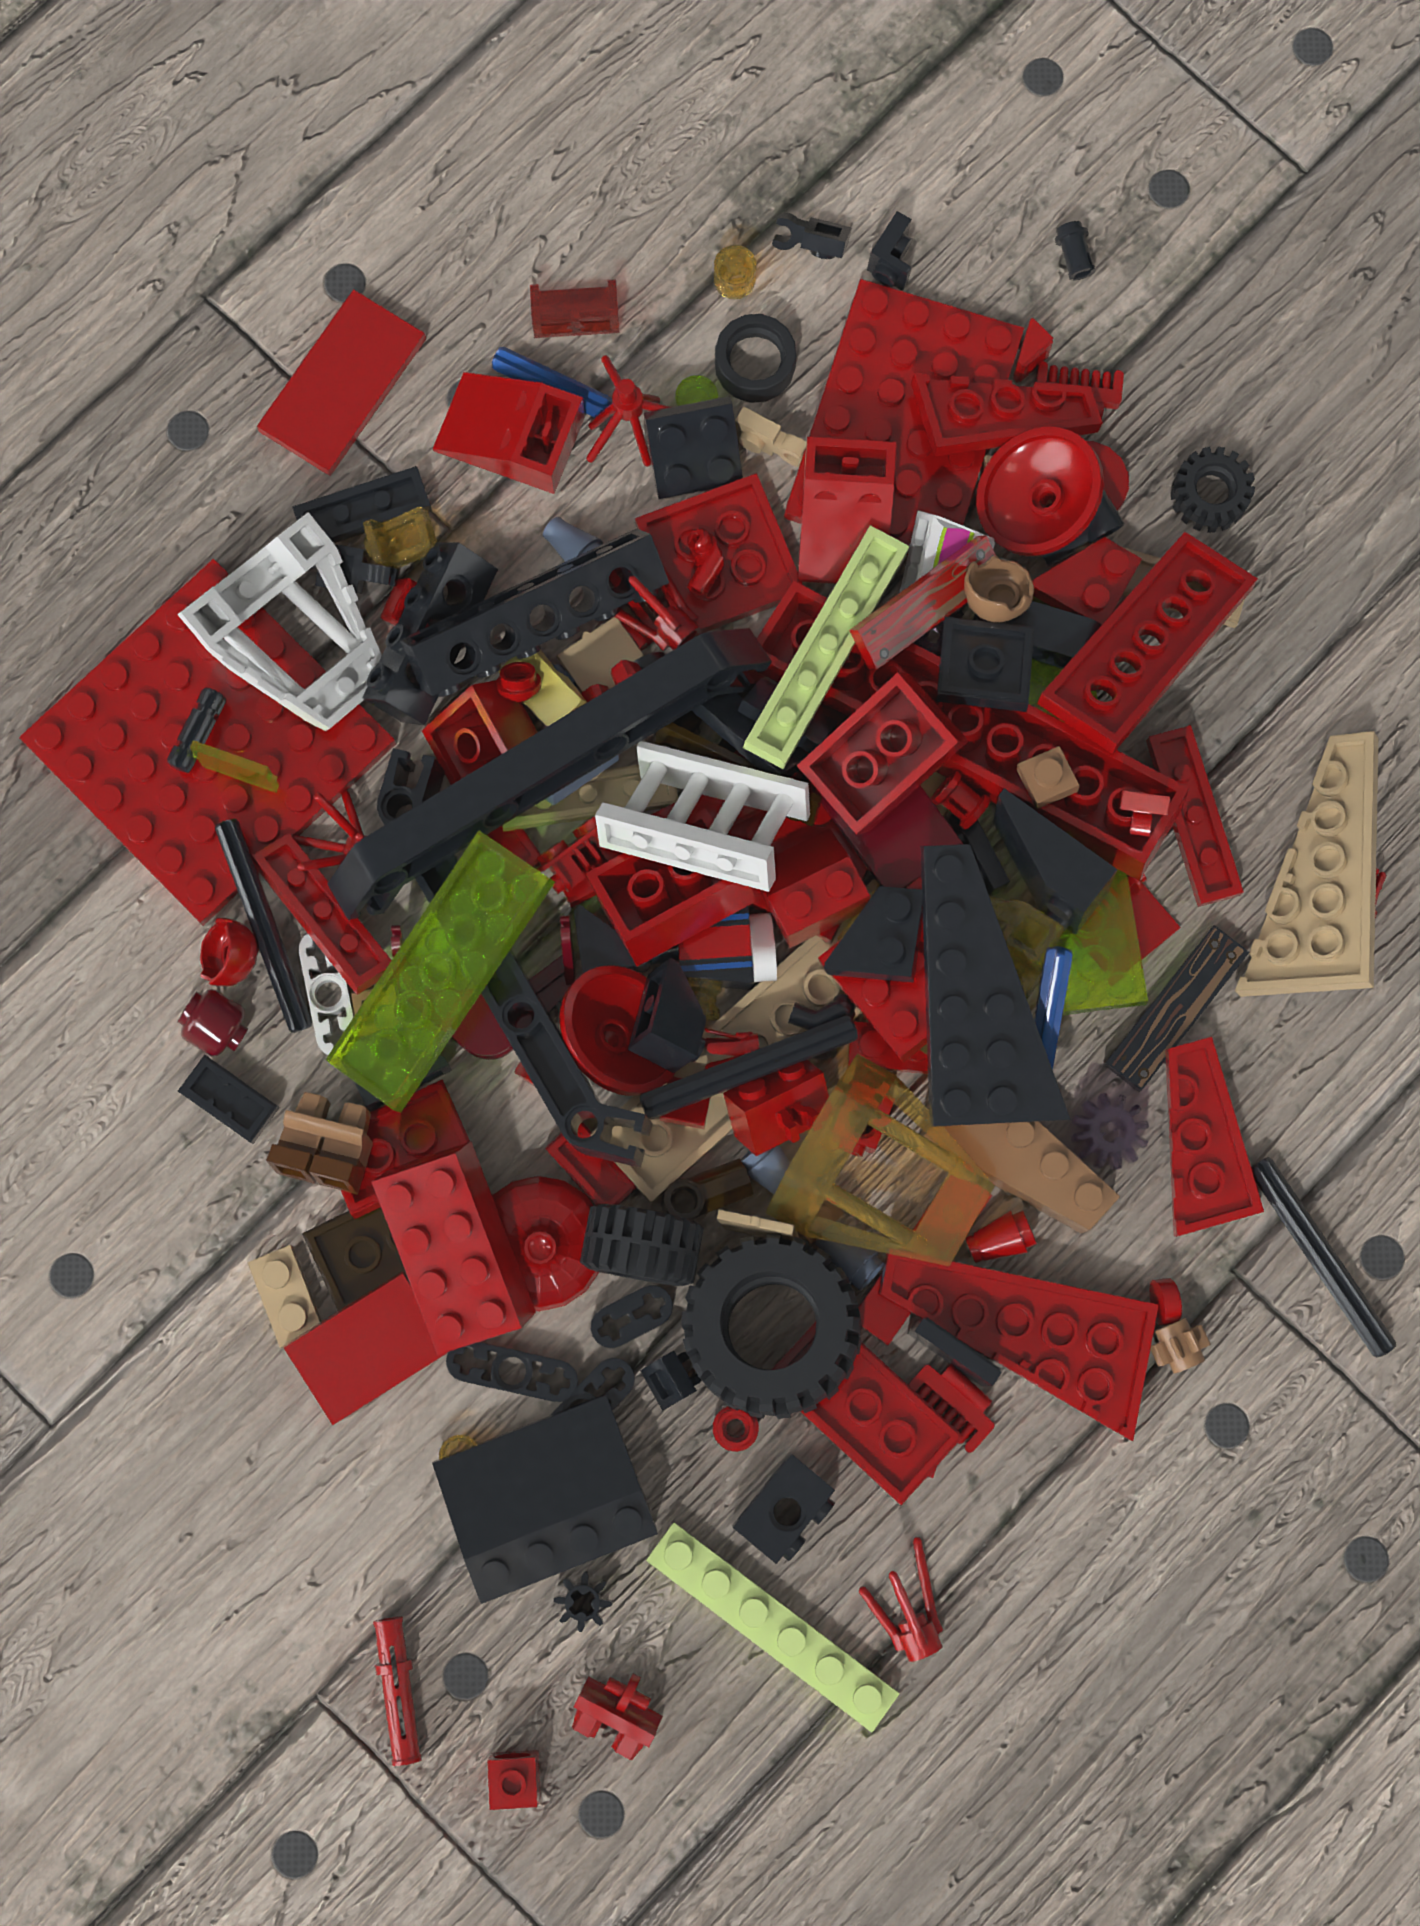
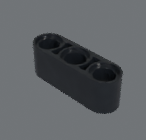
[973,601,1102,669]

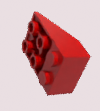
[433,372,585,494]
[798,436,896,584]

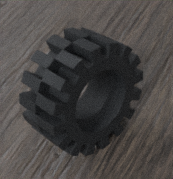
[1171,446,1255,533]

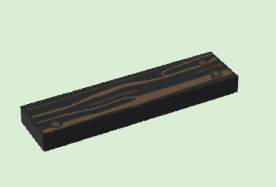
[1103,925,1250,1092]

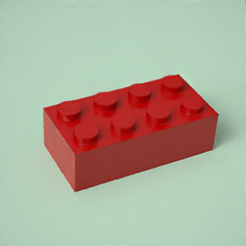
[372,1141,536,1355]

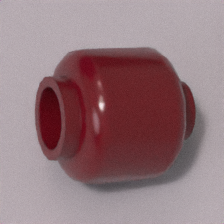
[177,989,248,1057]

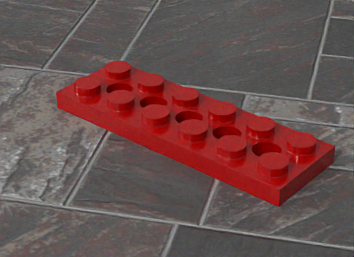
[1037,532,1258,754]

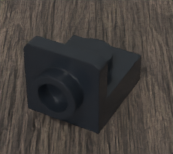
[867,211,913,290]

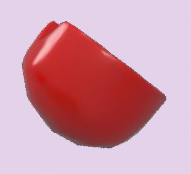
[200,918,258,986]

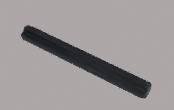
[215,819,312,1033]
[640,1015,858,1120]
[1251,1157,1396,1358]

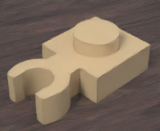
[735,406,807,467]

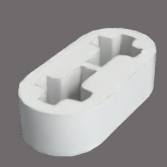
[749,913,777,982]

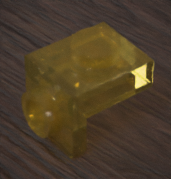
[363,506,437,569]

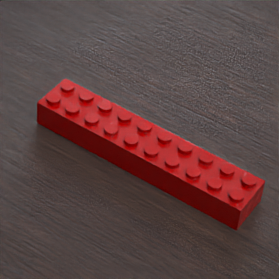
[753,581,1189,881]

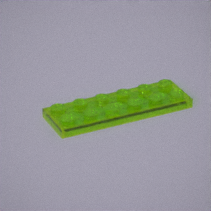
[325,831,555,1112]

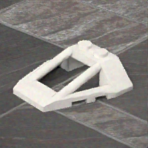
[178,512,382,731]

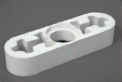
[299,933,360,1059]

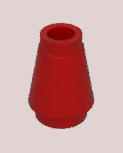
[965,1210,1037,1263]

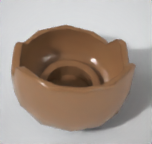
[964,556,1034,623]

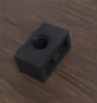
[732,1453,835,1564]

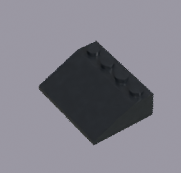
[432,1394,658,1604]

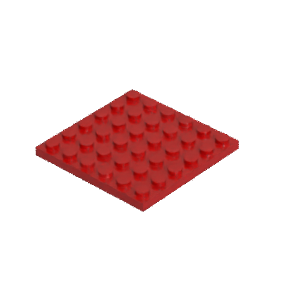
[19,558,396,926]

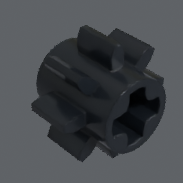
[554,1571,613,1632]

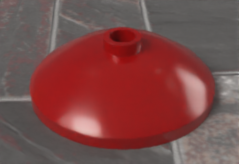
[976,427,1104,556]
[560,965,676,1096]

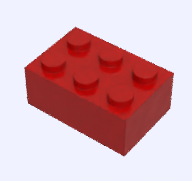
[797,672,969,835]
[585,808,756,967]

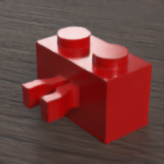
[723,1060,834,1156]

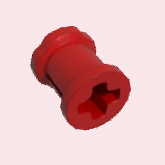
[930,770,991,830]

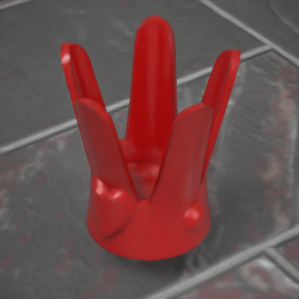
[704,1028,760,1070]

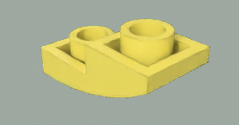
[498,650,587,727]

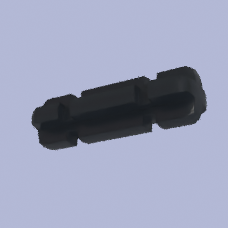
[167,687,226,773]

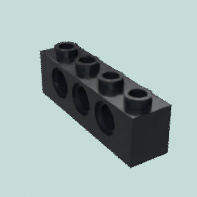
[362,542,498,725]

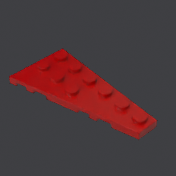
[879,1248,1159,1441]

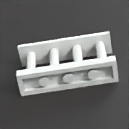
[595,741,810,892]

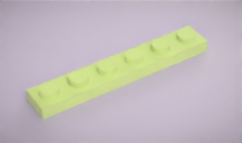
[743,525,910,769]
[646,1522,900,1732]

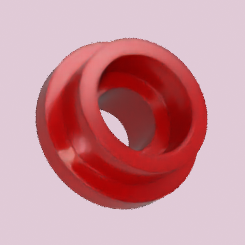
[496,662,542,702]
[713,1406,759,1452]

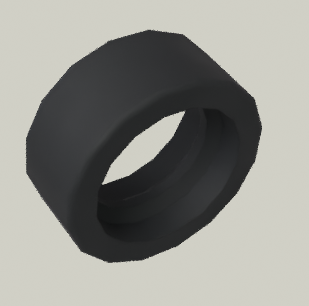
[715,314,797,403]

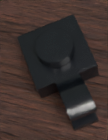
[772,213,852,259]
[315,544,399,594]

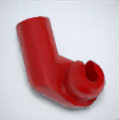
[687,529,725,598]

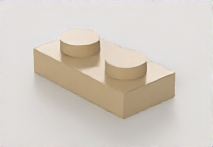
[247,1245,322,1348]

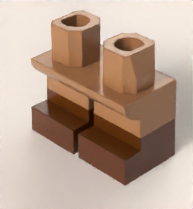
[266,1092,373,1194]

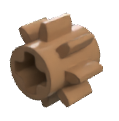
[1150,1317,1211,1374]

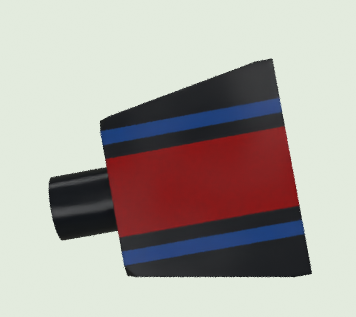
[652,906,754,990]

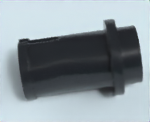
[1055,221,1096,281]

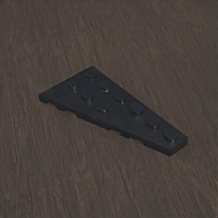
[920,844,1071,1127]

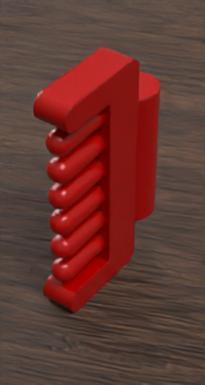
[1036,361,1124,419]
[908,1364,995,1453]

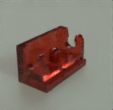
[530,279,620,338]

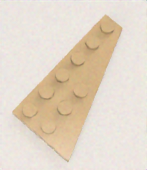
[1235,731,1379,997]

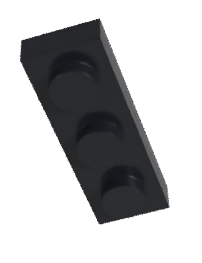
[292,466,432,543]

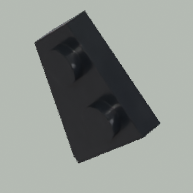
[824,886,923,983]

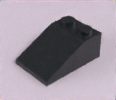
[993,788,1117,935]

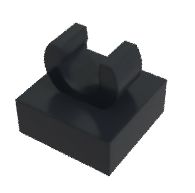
[640,1350,702,1411]

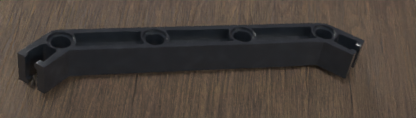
[328,628,772,920]
[377,748,653,1168]

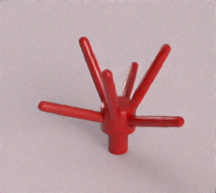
[586,355,671,467]
[293,791,367,871]

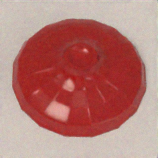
[492,1176,599,1312]

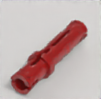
[373,1616,422,1766]

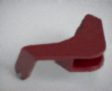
[391,915,575,1060]

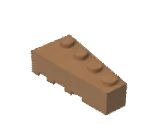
[918,1121,1120,1234]

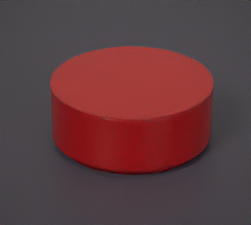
[1149,1278,1182,1326]

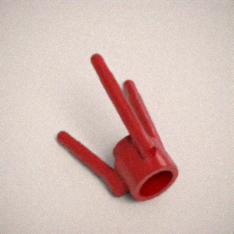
[613,569,700,651]
[859,1537,944,1662]

